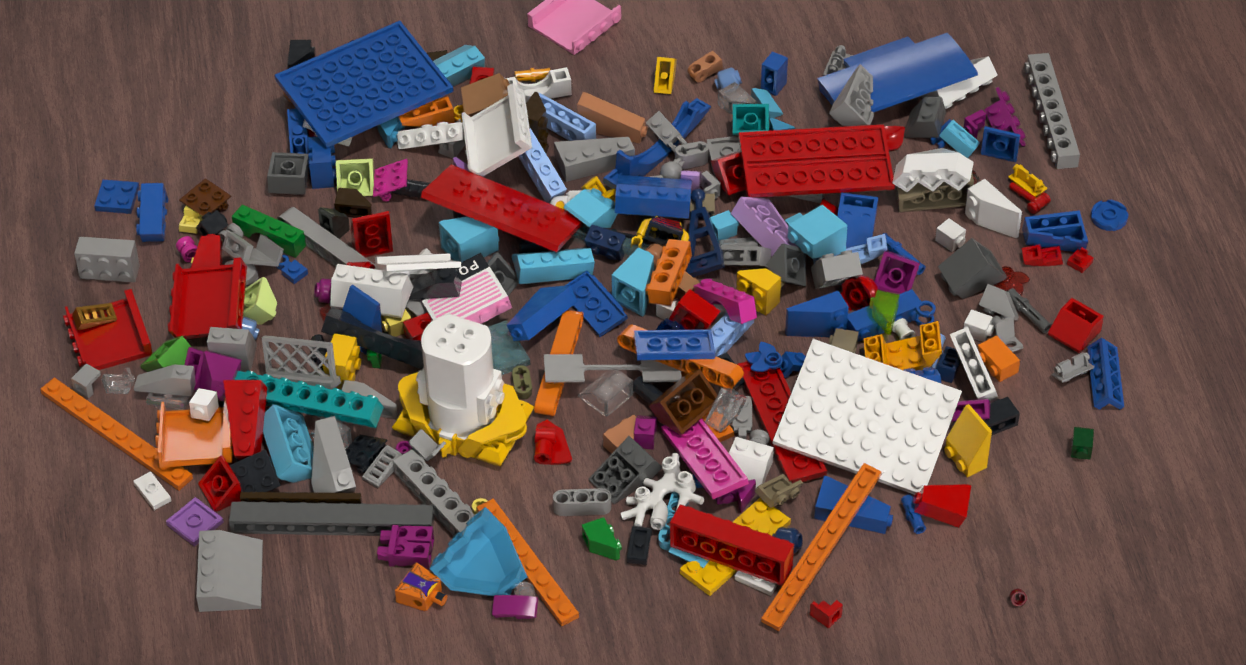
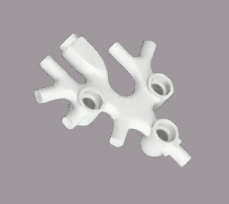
[621,453,704,530]

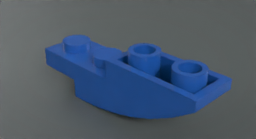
[287,108,310,168]

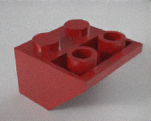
[1048,298,1104,353]

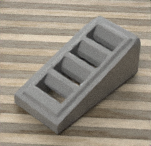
[362,445,402,488]

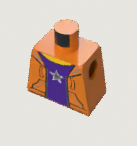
[395,563,448,611]

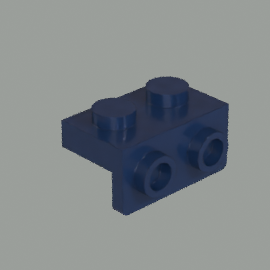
[584,225,626,261]

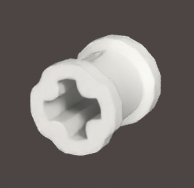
[891,318,916,340]

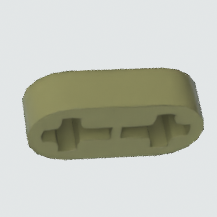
[512,365,532,400]

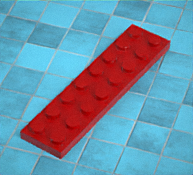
[737,361,827,484]

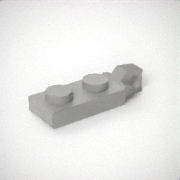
[732,396,752,439]

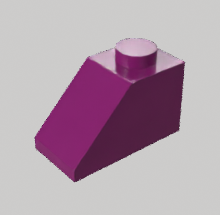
[634,415,657,450]

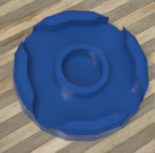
[1091,200,1128,231]

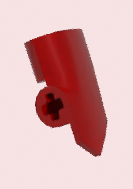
[534,419,572,465]

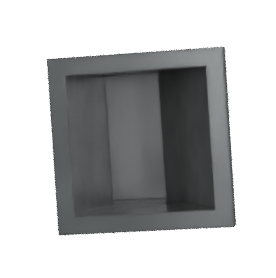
[938,238,1007,299]

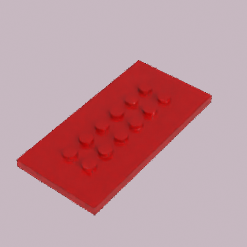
[738,124,895,198]
[421,164,583,252]

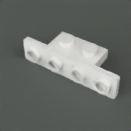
[397,122,464,149]

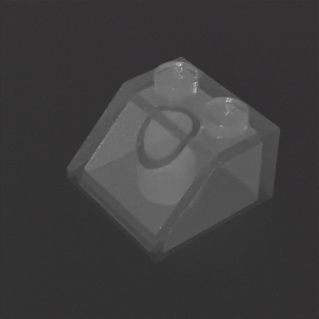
[578,370,633,417]

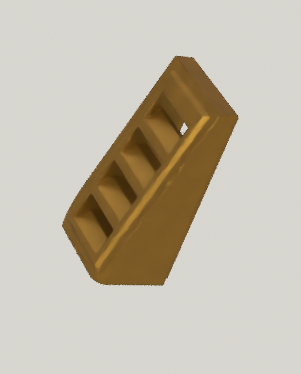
[72,303,117,330]

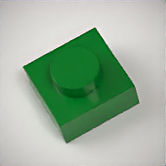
[367,350,382,368]

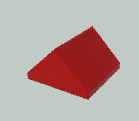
[198,455,241,512]

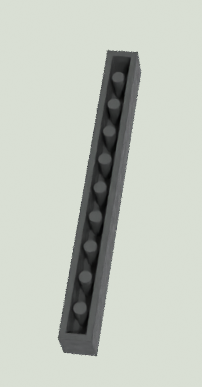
[229,501,434,536]

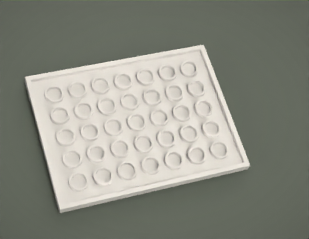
[773,339,962,495]

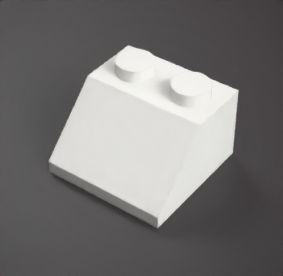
[729,437,774,488]

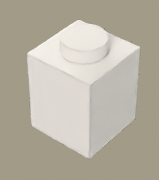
[935,218,966,252]
[964,310,994,342]
[189,388,219,421]

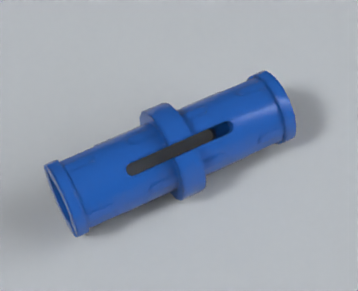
[901,495,926,534]

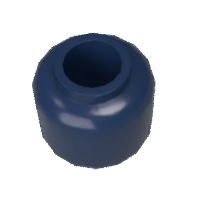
[772,527,803,554]

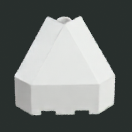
[892,148,974,192]

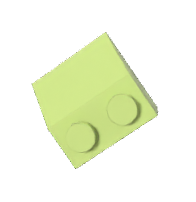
[336,158,374,196]

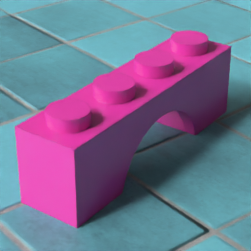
[694,279,757,324]

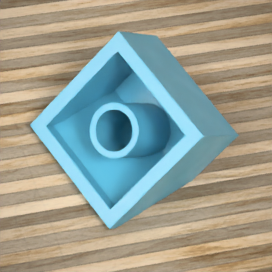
[564,188,618,228]

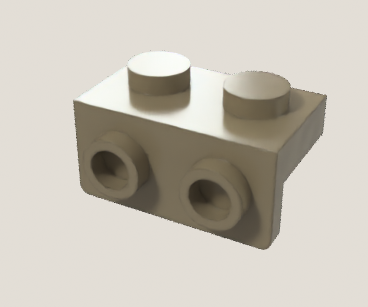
[755,474,803,508]

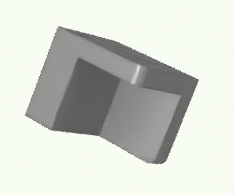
[71,364,101,399]

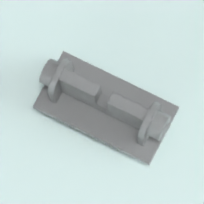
[1051,352,1095,383]

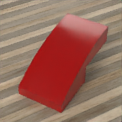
[1022,244,1063,266]

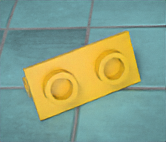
[1008,164,1047,197]

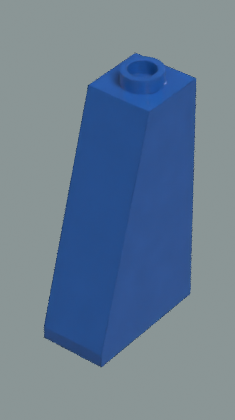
[507,285,577,341]
[814,476,893,534]

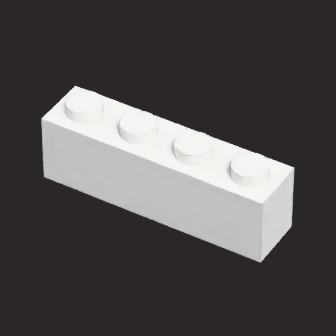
[950,327,999,404]

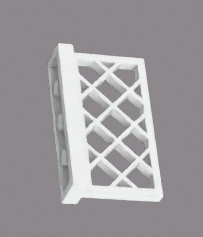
[375,253,461,275]

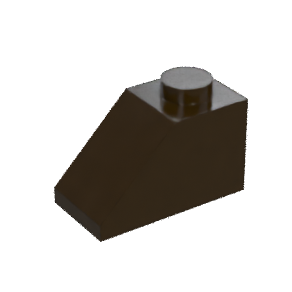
[334,188,373,218]

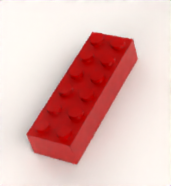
[670,504,794,586]

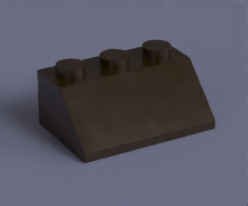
[526,92,549,153]

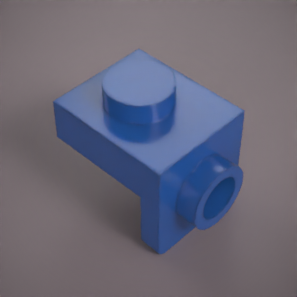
[780,351,806,378]

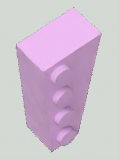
[730,197,798,256]

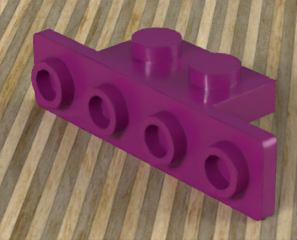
[985,87,1026,146]

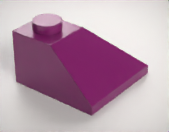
[874,251,920,295]
[200,351,242,401]

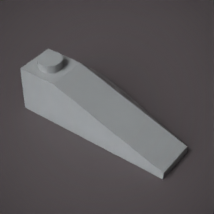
[829,64,874,126]
[311,416,356,493]

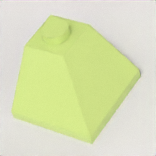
[243,277,277,325]

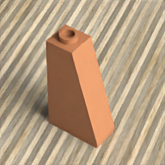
[577,92,648,144]

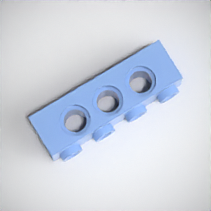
[539,93,596,141]
[518,128,567,204]
[710,312,754,357]

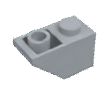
[979,284,1019,321]

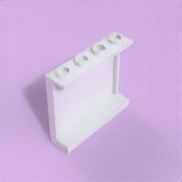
[462,83,532,177]

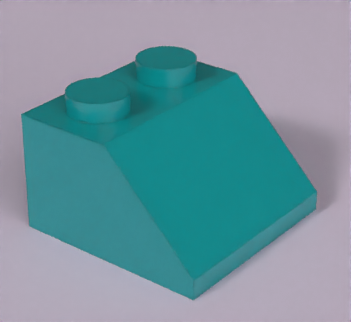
[733,104,769,135]

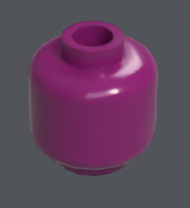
[314,278,331,304]

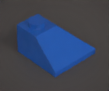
[981,126,1020,162]

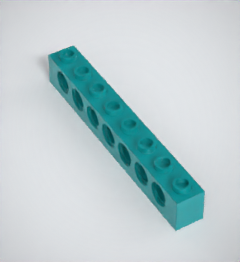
[235,370,384,428]

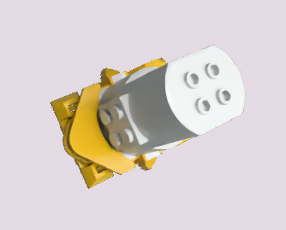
[392,314,534,466]

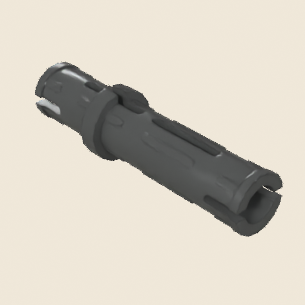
[1008,288,1052,333]

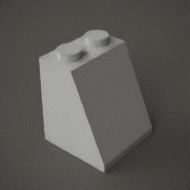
[207,327,257,372]

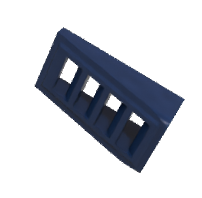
[936,346,961,383]

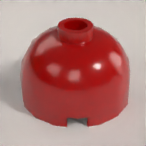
[840,275,879,311]

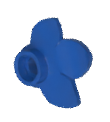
[745,342,783,372]

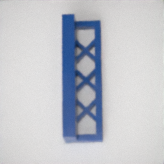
[1087,337,1124,410]

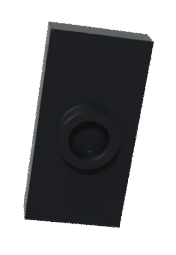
[627,526,652,565]

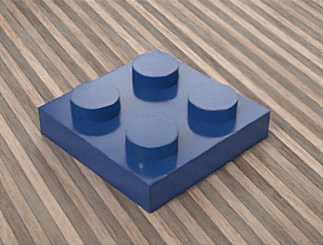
[94,179,140,214]

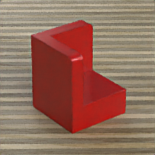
[810,600,843,629]

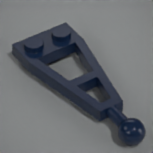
[686,188,724,277]

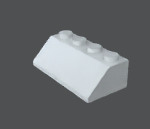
[921,56,997,109]
[330,264,413,318]

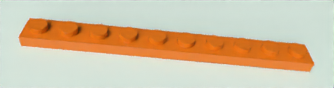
[40,377,193,491]
[761,463,882,631]

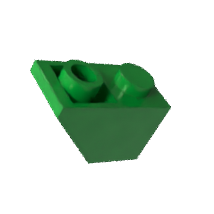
[582,517,622,560]

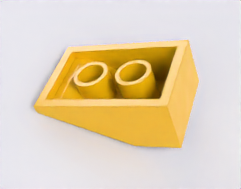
[944,404,992,478]

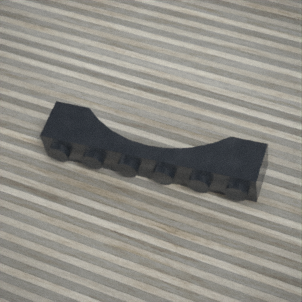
[321,307,424,369]

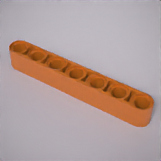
[534,310,583,416]
[617,324,744,389]

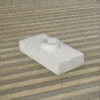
[133,471,171,510]
[735,571,778,596]

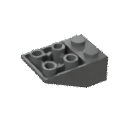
[589,436,662,504]

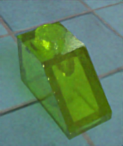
[869,290,900,335]

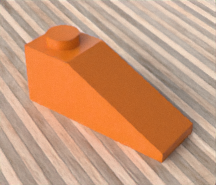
[398,96,455,127]

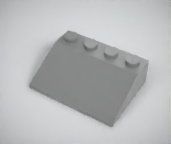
[196,530,263,612]

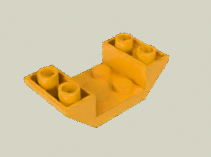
[863,321,942,371]

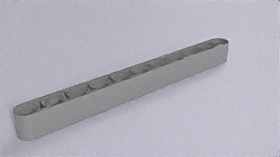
[277,207,428,318]

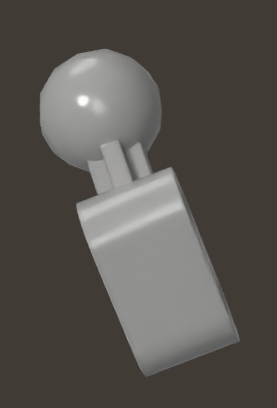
[660,141,709,179]

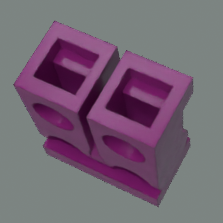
[377,525,435,570]

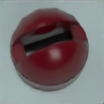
[1009,588,1027,607]

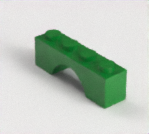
[232,205,306,258]

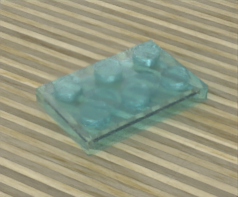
[488,320,531,375]

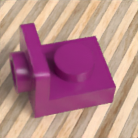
[963,110,986,139]

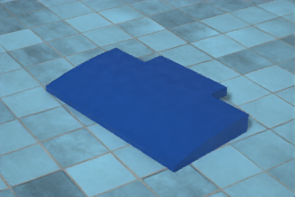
[817,33,978,112]

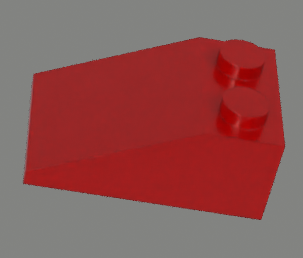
[351,211,393,258]

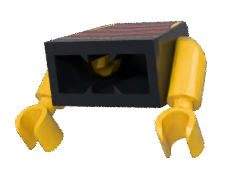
[630,216,689,248]

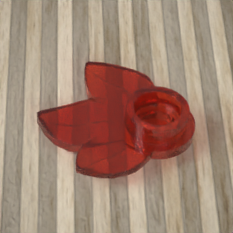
[994,266,1030,296]

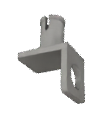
[992,316,1023,352]
[409,429,446,461]

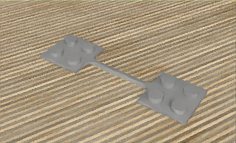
[544,354,682,383]

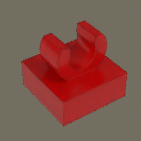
[1067,247,1094,273]

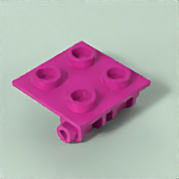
[373,159,408,202]

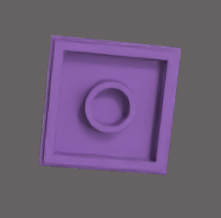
[166,497,224,546]

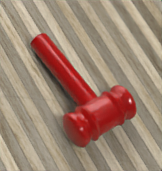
[1009,182,1051,214]

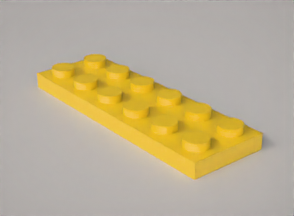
[680,498,791,596]

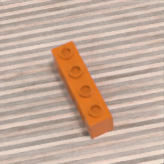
[646,239,692,306]

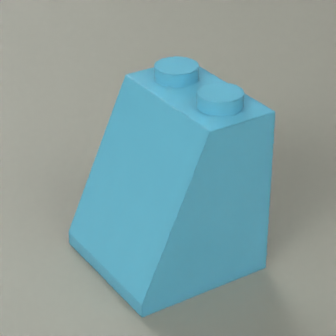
[788,205,847,259]
[439,217,499,262]
[612,247,654,317]

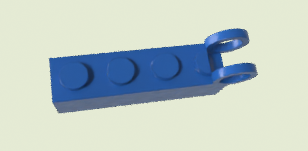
[847,289,936,342]

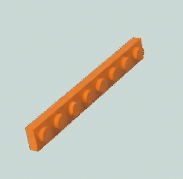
[476,498,579,627]

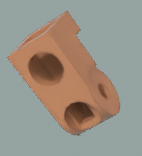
[687,50,723,83]

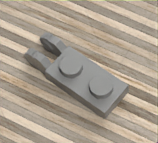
[645,111,688,153]

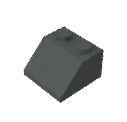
[904,97,946,138]
[267,152,309,195]

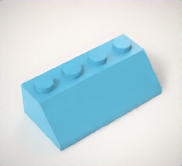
[433,45,485,87]
[512,248,595,284]
[263,404,314,483]

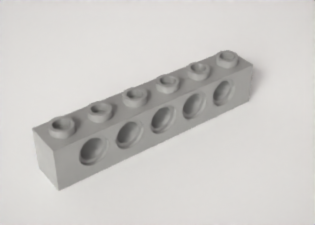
[393,449,474,536]

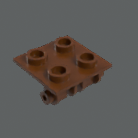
[179,178,231,217]

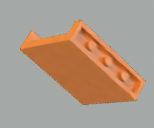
[155,398,233,467]

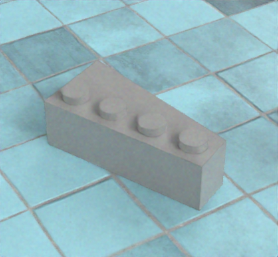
[554,137,635,182]

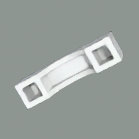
[505,67,572,103]

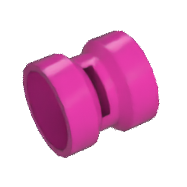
[176,236,197,262]

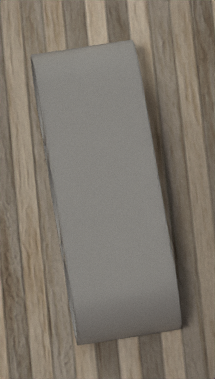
[553,488,611,516]

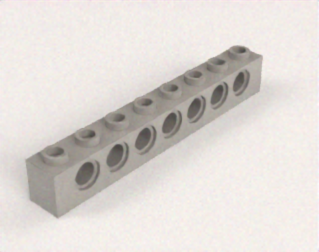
[1024,53,1080,169]

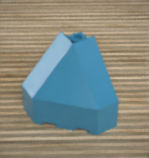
[430,507,527,596]

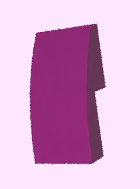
[492,595,538,619]

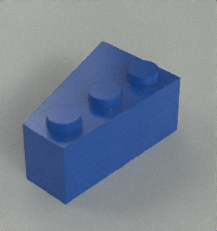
[136,183,169,242]
[1022,210,1088,252]

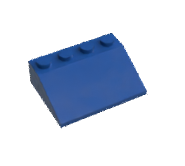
[615,175,692,219]

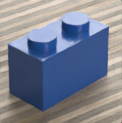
[761,51,788,96]

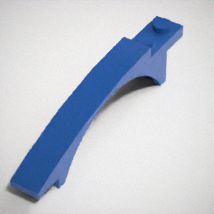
[603,98,711,189]

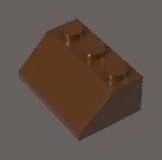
[649,369,721,435]

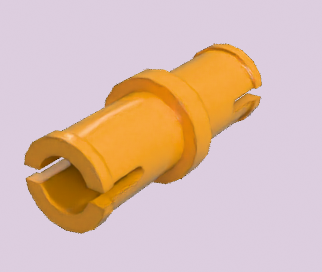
[514,68,550,82]

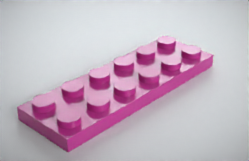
[661,418,749,499]

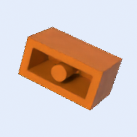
[978,335,1020,382]

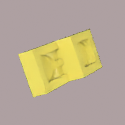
[179,206,202,234]

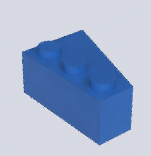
[308,136,337,189]

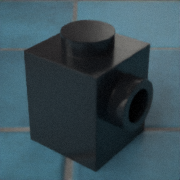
[196,210,229,236]

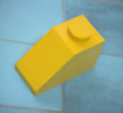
[654,57,677,94]

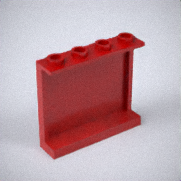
[168,257,247,339]
[63,289,153,370]

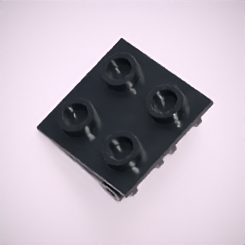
[345,434,387,474]
[229,450,281,492]

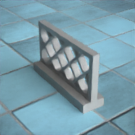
[262,335,341,389]

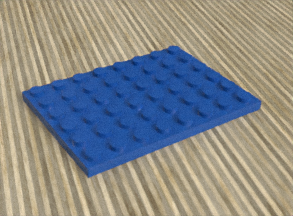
[274,21,454,148]

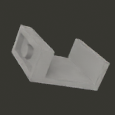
[222,231,284,267]

